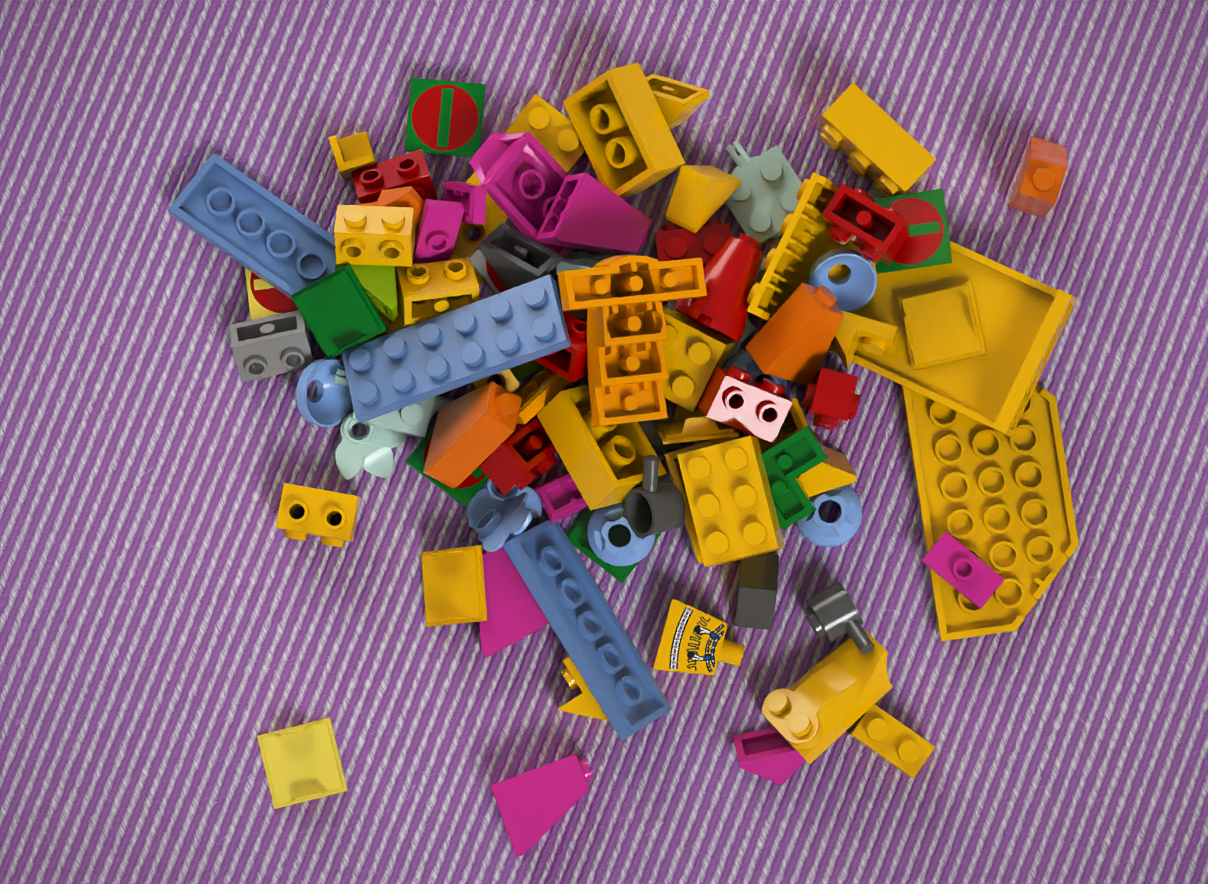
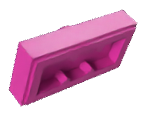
[444,181,487,224]
[413,199,464,264]
[535,473,588,524]
[921,531,1005,609]

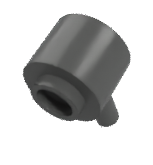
[625,455,685,537]
[804,581,874,654]

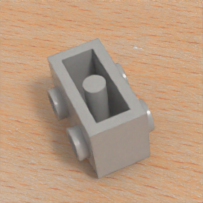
[229,310,314,382]

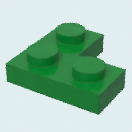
[762,425,828,530]

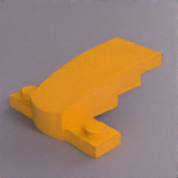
[558,255,707,427]

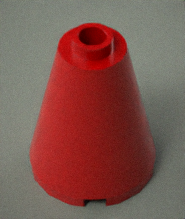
[673,233,764,343]

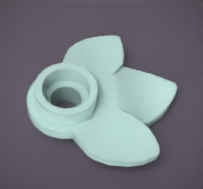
[335,412,406,480]

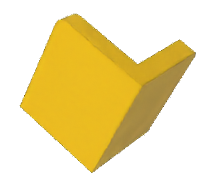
[328,131,376,179]

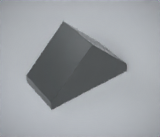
[479,223,562,290]
[734,554,779,630]

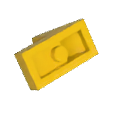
[832,310,898,369]
[557,657,609,721]

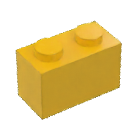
[848,704,935,778]

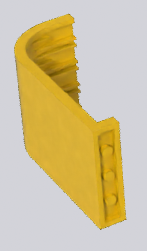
[747,172,1077,437]

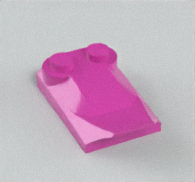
[469,131,571,259]

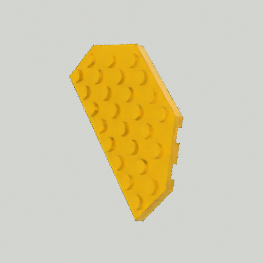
[901,385,1079,642]

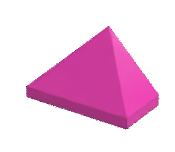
[733,727,806,786]

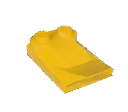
[761,628,893,764]

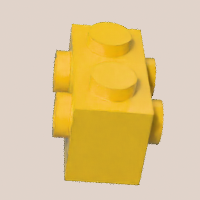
[334,205,415,267]
[396,258,479,325]
[276,483,361,548]

